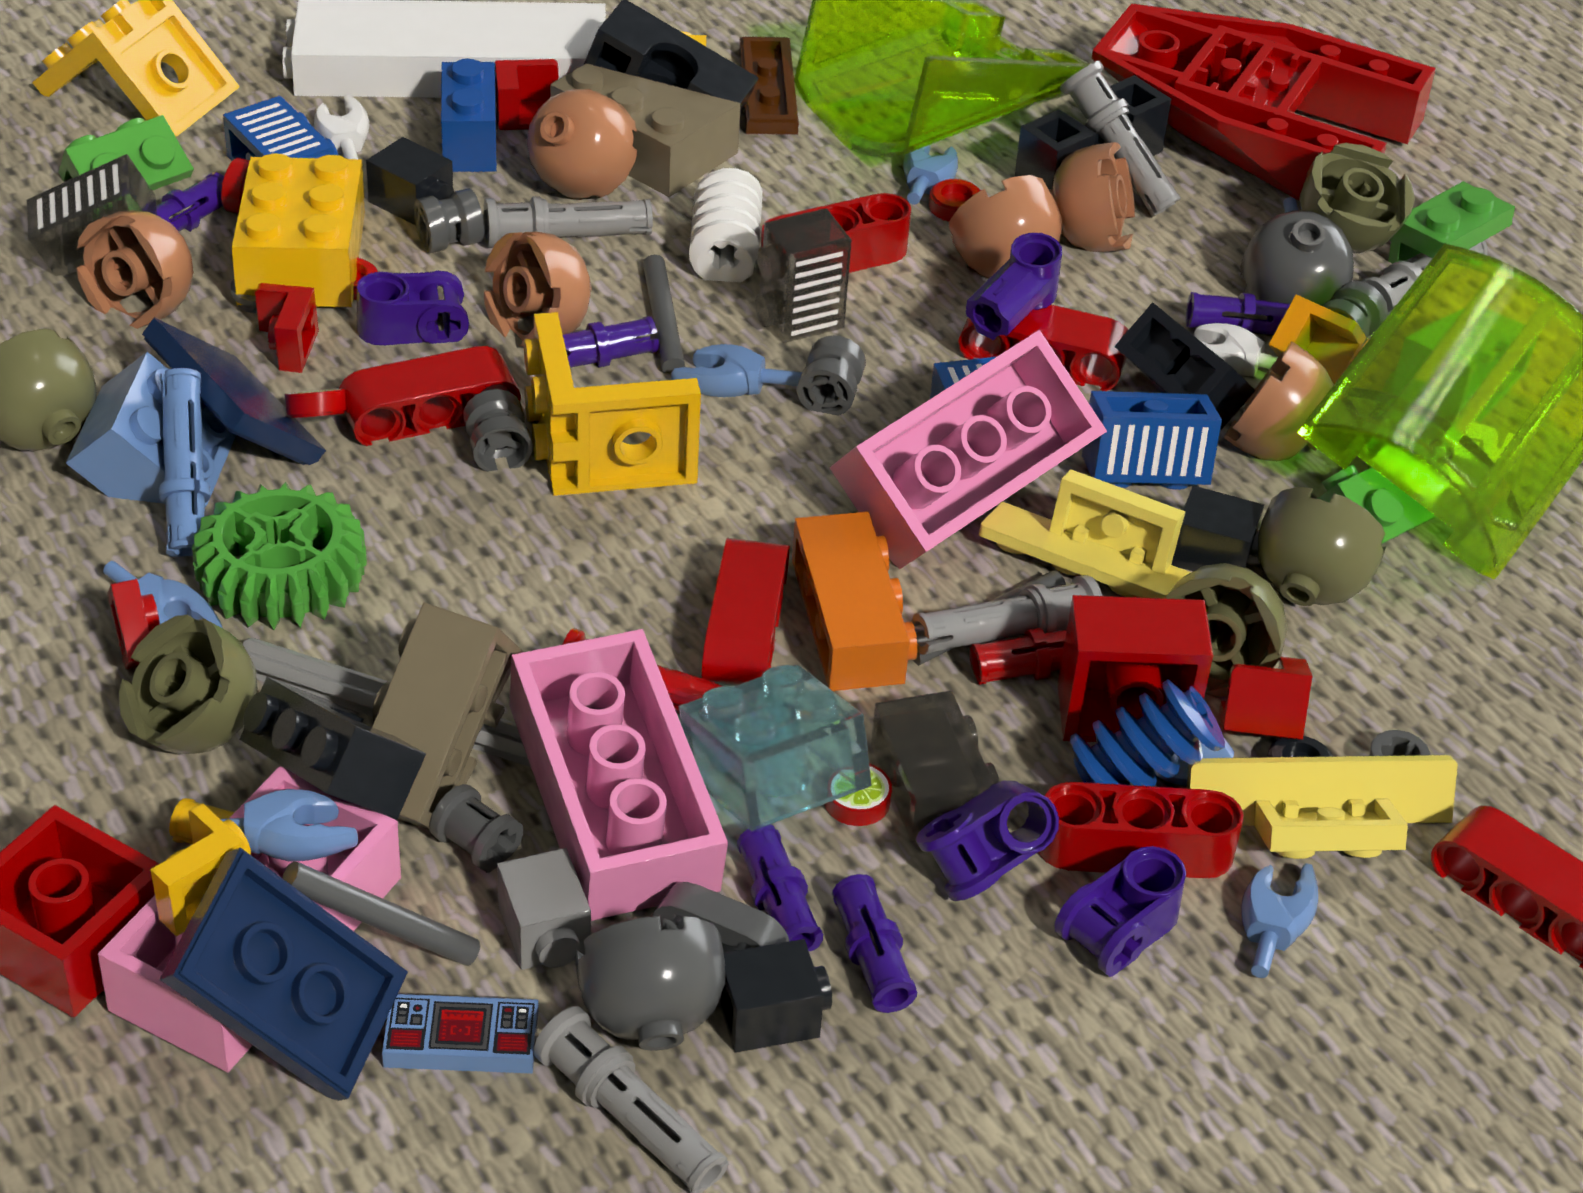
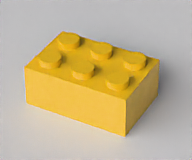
[232,153,365,307]

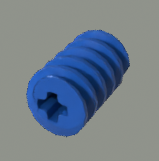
[1070,680,1225,787]

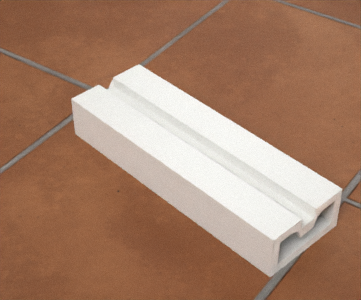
[283,0,606,98]

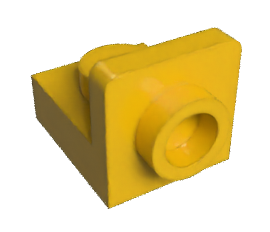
[151,803,251,937]

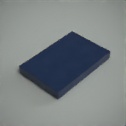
[142,317,326,465]
[159,848,408,1101]

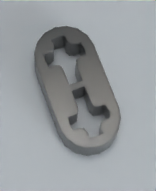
[653,882,789,953]

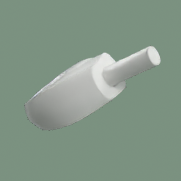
[314,95,370,159]
[1194,323,1278,377]

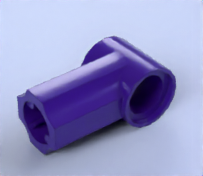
[966,233,1062,340]

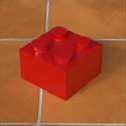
[1058,595,1213,742]
[0,805,160,1018]

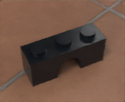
[583,0,759,116]
[1014,75,1171,189]
[239,677,426,819]

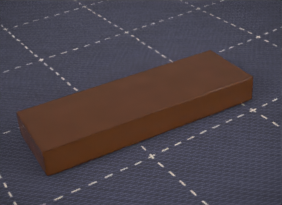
[739,37,799,135]

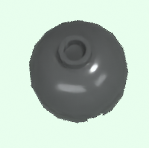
[1240,210,1354,306]
[575,916,725,1051]

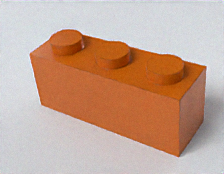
[792,511,917,691]

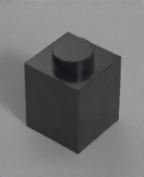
[366,137,454,226]
[1171,485,1265,571]
[719,939,832,1053]

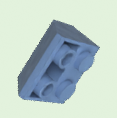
[66,352,236,507]

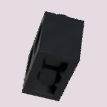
[1114,302,1256,430]

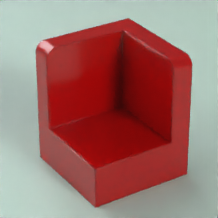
[495,59,559,130]
[1219,657,1313,740]

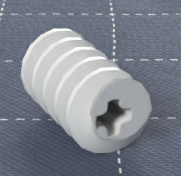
[689,168,763,282]

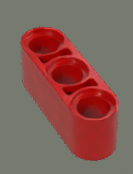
[759,193,911,287]
[958,305,1128,391]
[339,346,521,446]
[701,538,790,690]
[1038,782,1244,878]
[1431,805,1583,969]

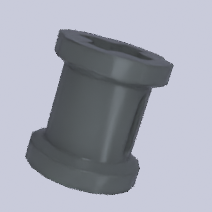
[430,784,523,873]

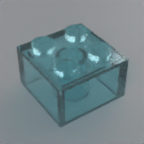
[679,664,872,831]

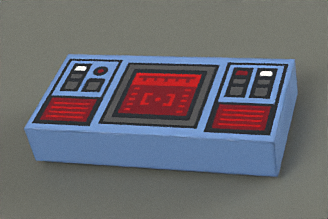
[382,994,539,1074]

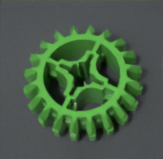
[192,482,367,630]

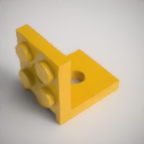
[32,0,240,137]
[524,312,701,496]

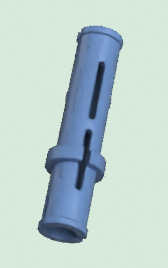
[159,368,210,557]

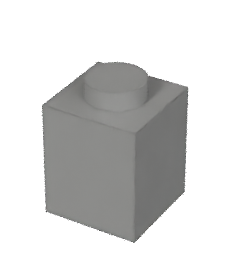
[497,848,591,970]

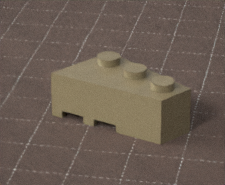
[550,64,740,197]
[372,602,523,830]

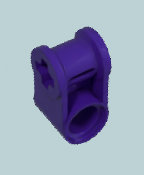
[357,270,469,346]
[916,781,1059,901]
[1054,846,1186,977]

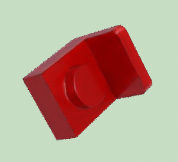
[255,283,319,373]
[107,579,160,669]

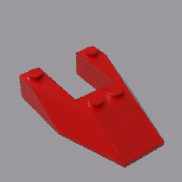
[1091,3,1436,201]

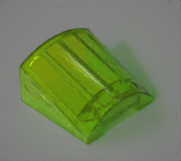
[794,0,1090,157]
[1297,243,1583,580]

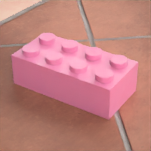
[829,330,1107,569]
[509,629,728,921]
[98,766,401,1073]

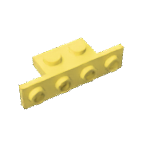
[979,469,1191,598]
[1187,755,1458,859]

